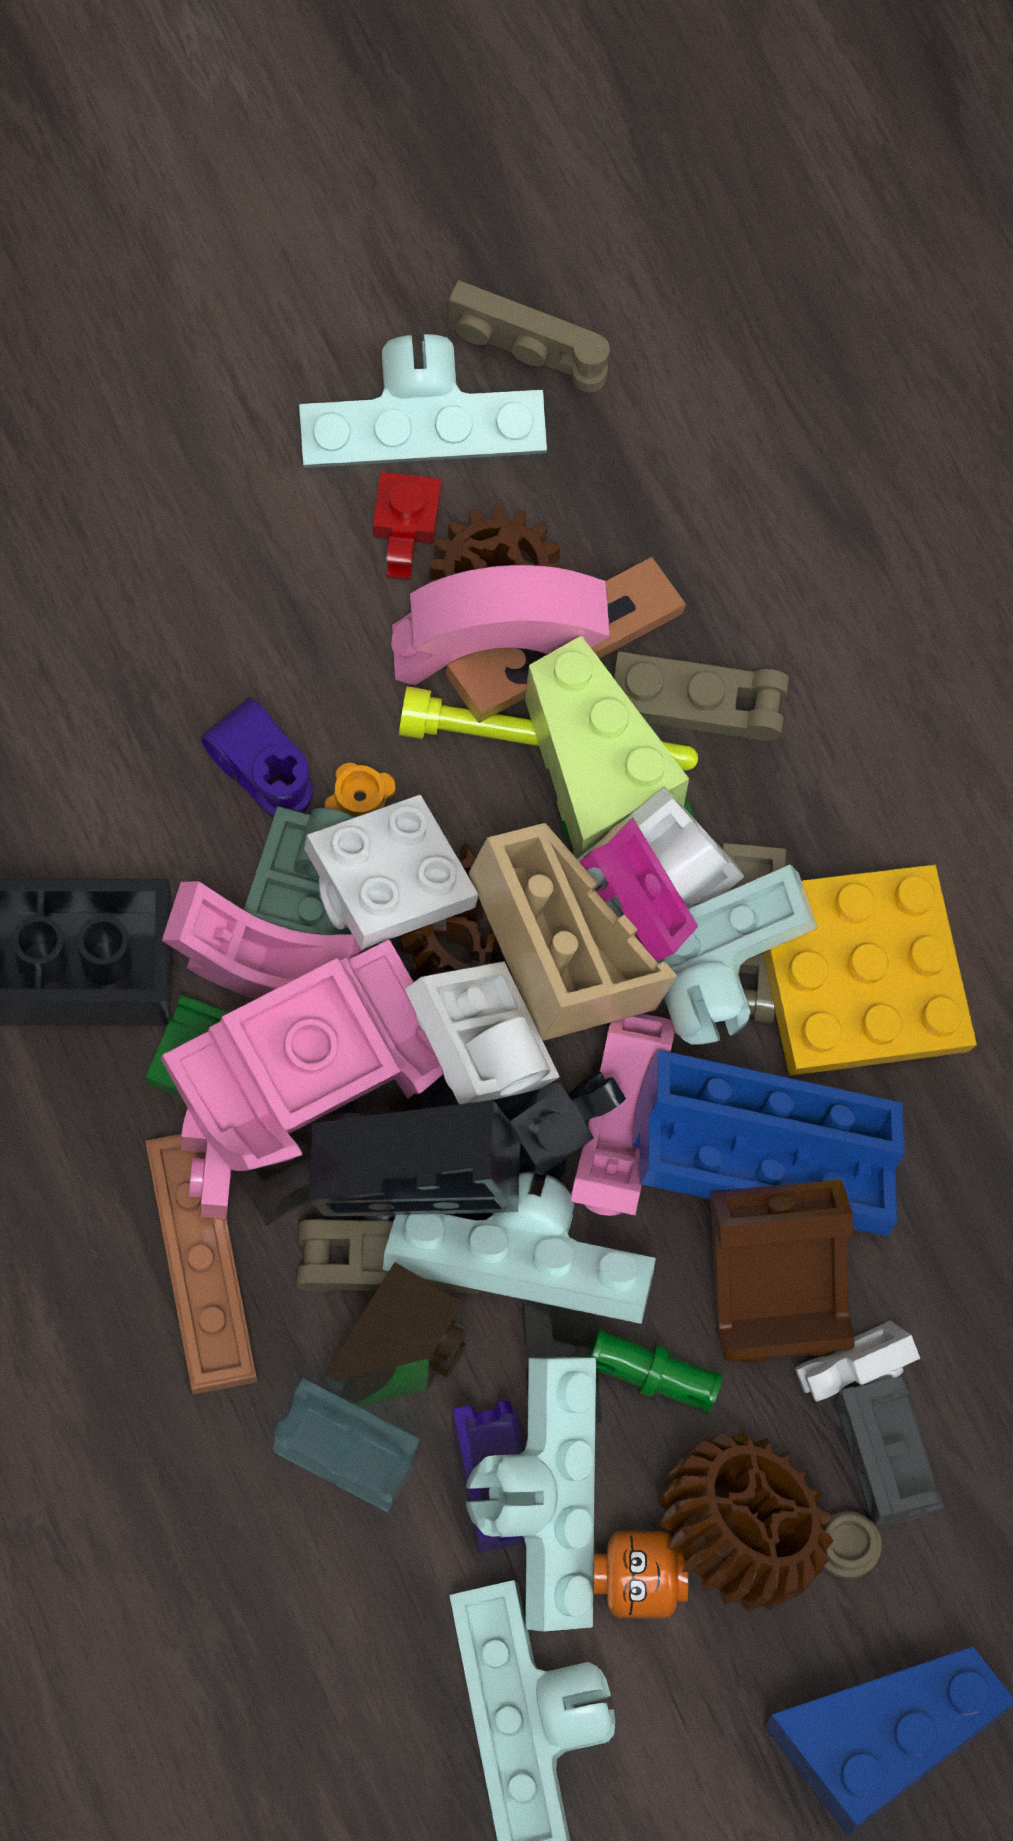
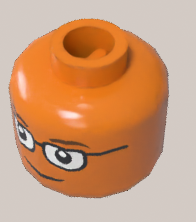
[593,1530,688,1619]

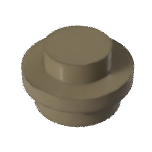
[823,1511,882,1579]

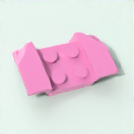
[160,939,444,1171]

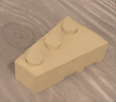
[468,823,677,1041]

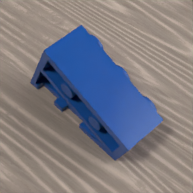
[764,1647,1013,1836]

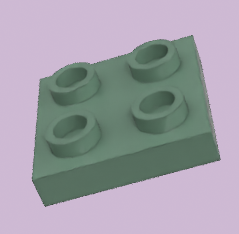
[244,806,355,935]

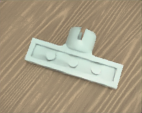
[299,334,547,468]
[641,865,818,1045]
[383,1171,656,1324]
[466,1357,596,1631]
[449,1580,615,1841]

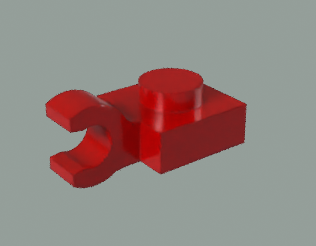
[373,472,441,580]

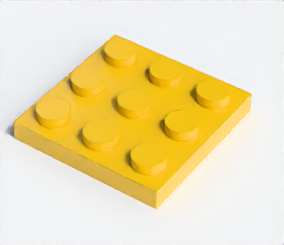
[763,865,977,1076]

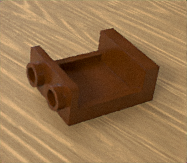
[711,1179,855,1362]

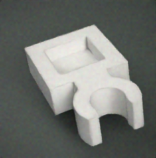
[795,1320,920,1401]

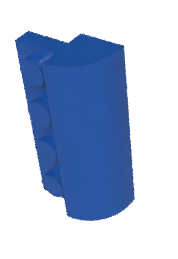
[632,1050,905,1236]

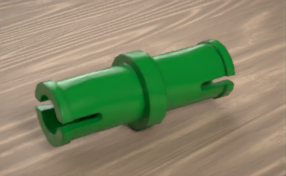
[586,1328,722,1414]

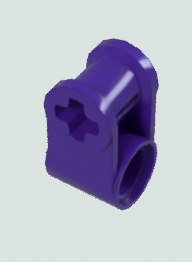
[200,698,313,818]

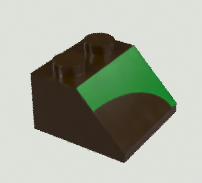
[324,1262,468,1411]

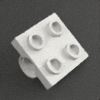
[577,786,745,918]
[304,794,479,950]
[405,961,560,1104]

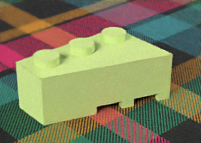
[525,635,689,859]

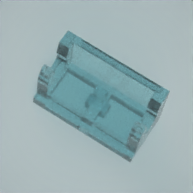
[272,1378,421,1513]

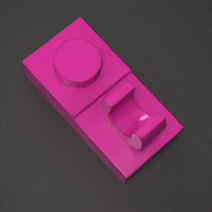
[580,817,698,961]

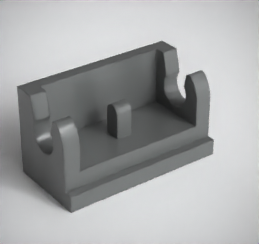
[835,1377,944,1529]

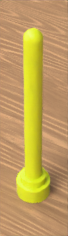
[399,686,698,771]

